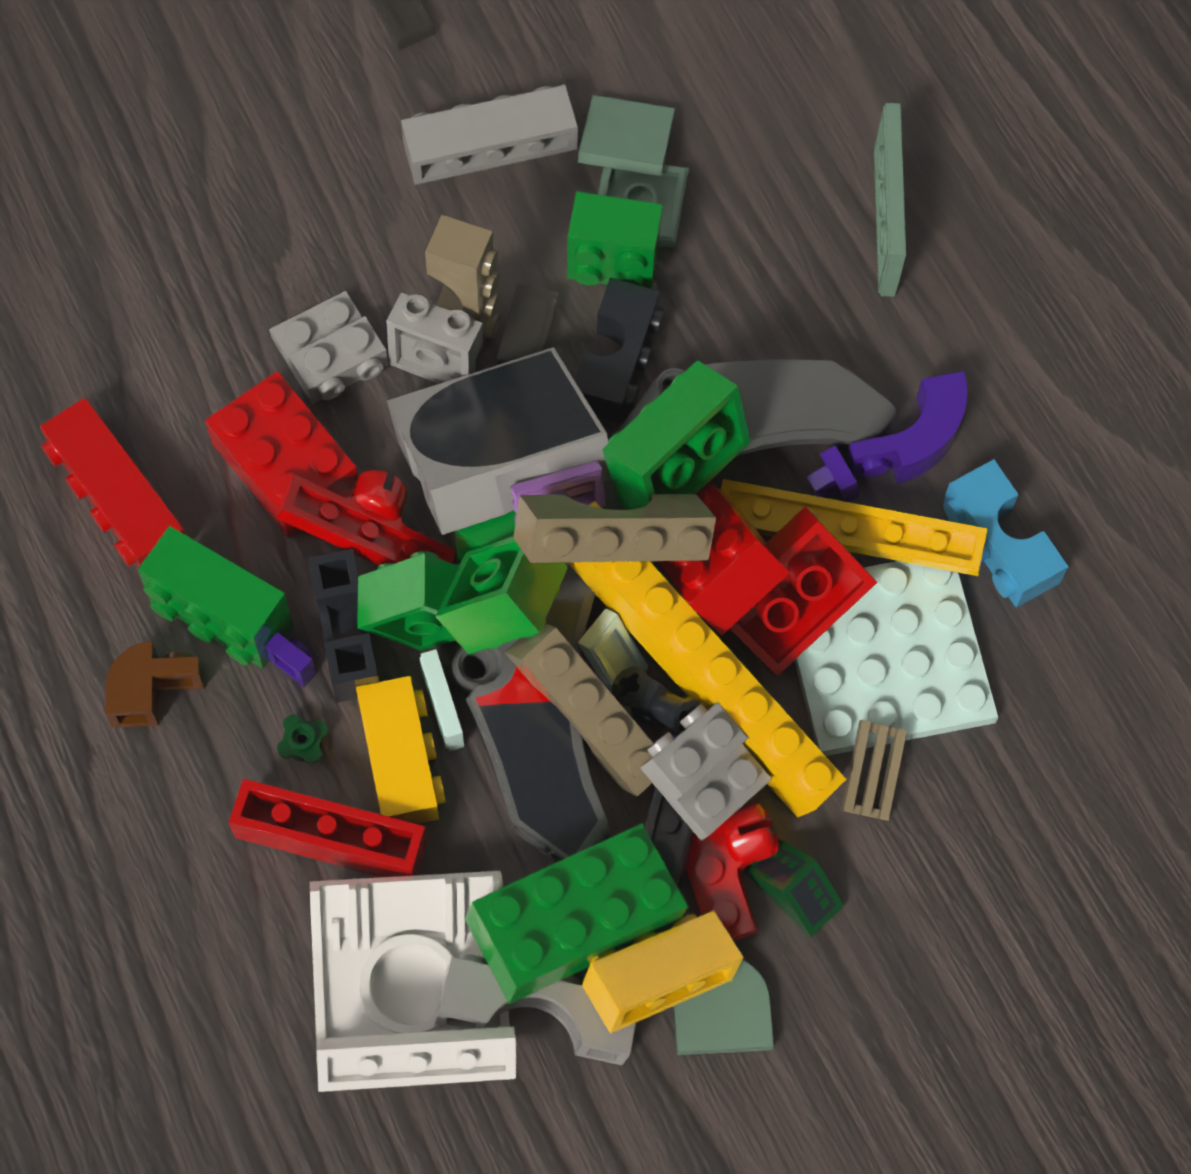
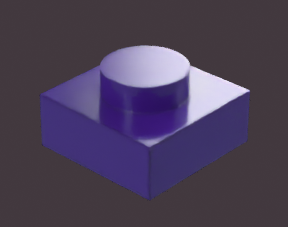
[265,632,316,688]

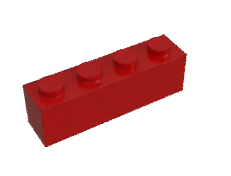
[40,397,185,568]
[228,779,428,877]

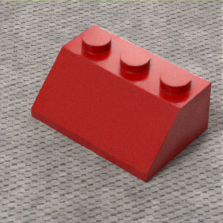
[730,506,878,676]

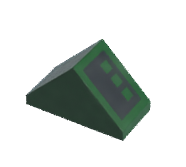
[744,839,844,938]

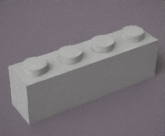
[401,85,578,185]

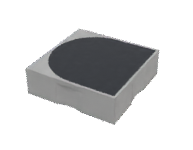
[387,347,611,535]

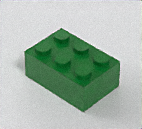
[602,360,751,510]
[138,526,294,669]

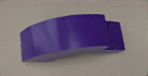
[846,371,968,484]

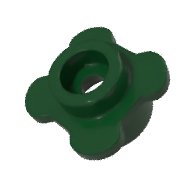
[277,715,328,764]

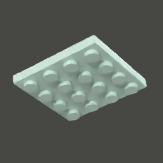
[794,561,998,756]

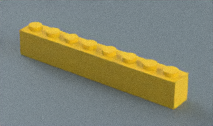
[567,501,847,818]

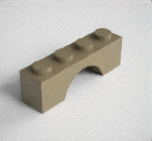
[425,214,501,352]
[514,494,716,563]
[505,623,653,797]

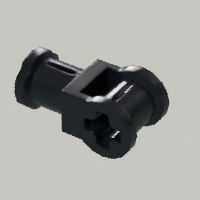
[612,666,701,737]

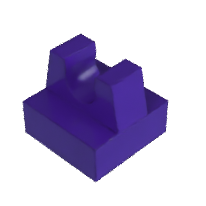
[807,445,860,502]

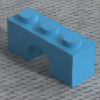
[943,459,1069,608]

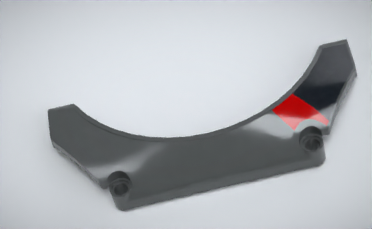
[447,359,897,863]

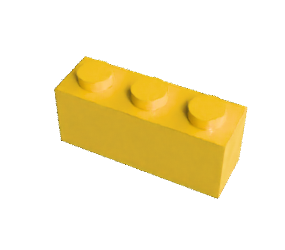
[356,676,446,824]
[582,911,743,1034]

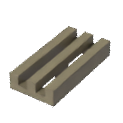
[841,720,907,821]

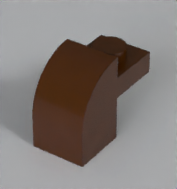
[105,641,204,728]

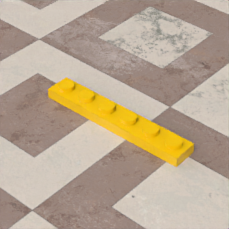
[721,479,988,576]

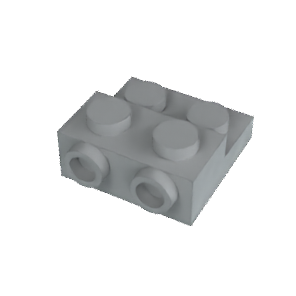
[269,291,388,404]
[386,292,483,384]
[640,702,772,841]

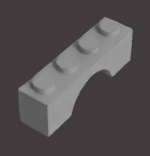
[435,954,636,1066]

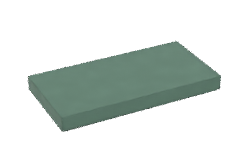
[874,103,906,297]

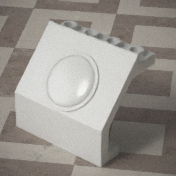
[310,871,516,1092]

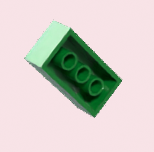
[465,824,688,1005]

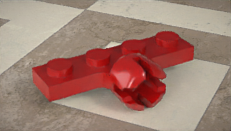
[276,469,456,566]
[686,803,778,942]

